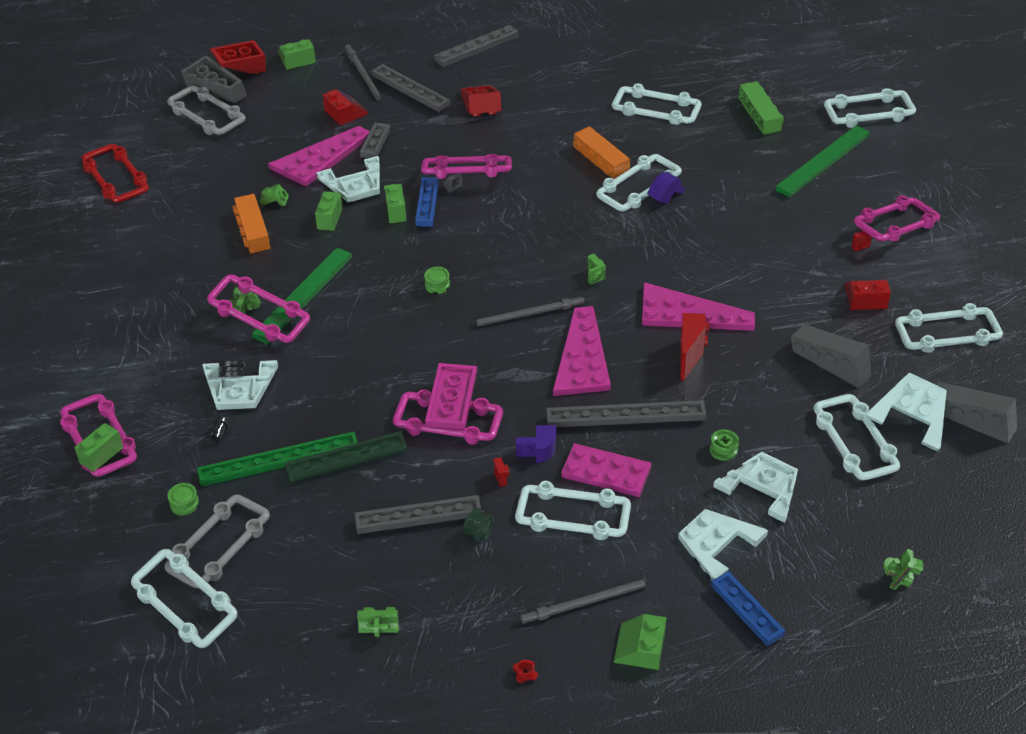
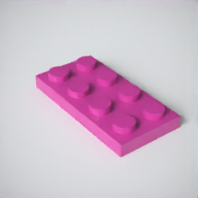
[425,363,477,429]
[561,443,651,497]

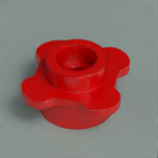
[513,660,538,683]

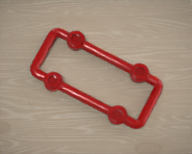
[81,144,149,203]

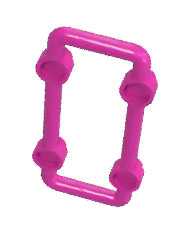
[421,154,512,179]
[853,195,940,241]
[207,274,310,343]
[393,389,503,445]
[60,394,137,477]

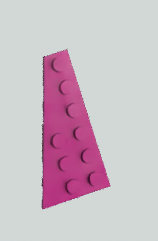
[268,126,370,187]
[642,283,755,331]
[553,306,611,396]

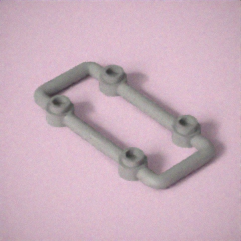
[167,85,246,135]
[165,495,270,588]

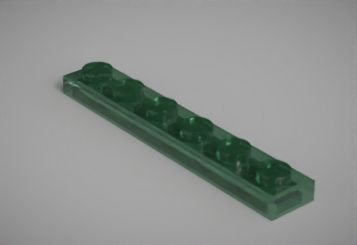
[285,431,407,483]

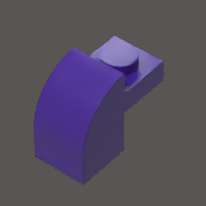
[647,172,686,204]
[516,425,556,463]

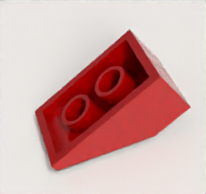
[210,40,266,74]
[460,85,501,116]
[680,313,709,380]

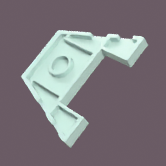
[316,156,380,202]
[203,360,278,410]
[866,373,947,452]
[713,452,798,523]
[678,509,768,581]

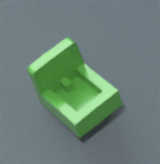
[259,184,289,207]
[588,254,606,285]

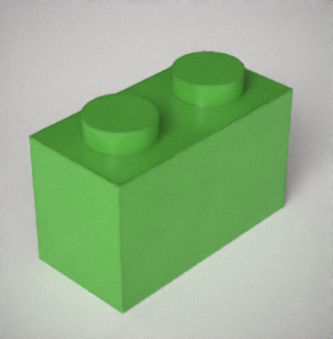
[384,184,407,223]
[315,192,342,231]
[74,423,124,472]

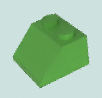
[278,39,316,70]
[614,614,667,670]

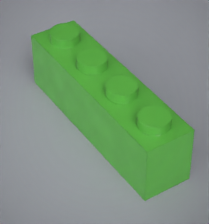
[738,81,784,134]

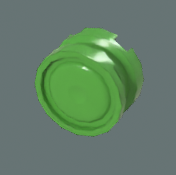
[424,267,450,294]
[710,429,739,461]
[168,483,199,516]

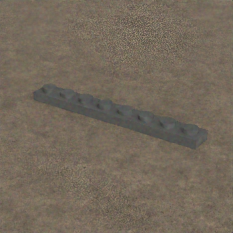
[547,400,706,427]

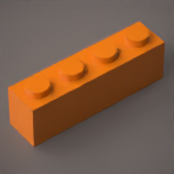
[573,126,630,179]
[232,194,271,254]

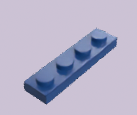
[415,177,439,227]
[711,571,785,646]

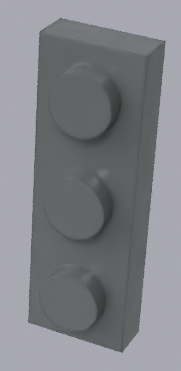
[360,123,391,158]

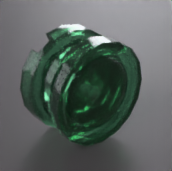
[463,508,494,541]

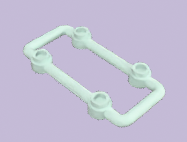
[612,84,702,125]
[824,89,916,128]
[596,154,682,212]
[895,303,1003,353]
[813,394,900,480]
[515,481,631,540]
[131,549,237,648]

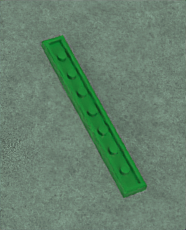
[776,125,870,198]
[252,248,352,345]
[197,432,359,487]

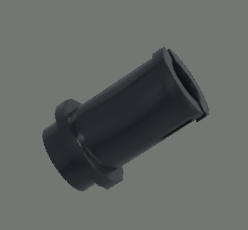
[209,417,229,443]

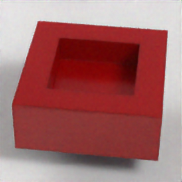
[851,231,872,251]
[493,457,510,487]

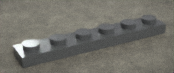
[434,25,519,67]
[372,64,450,112]
[355,495,482,534]

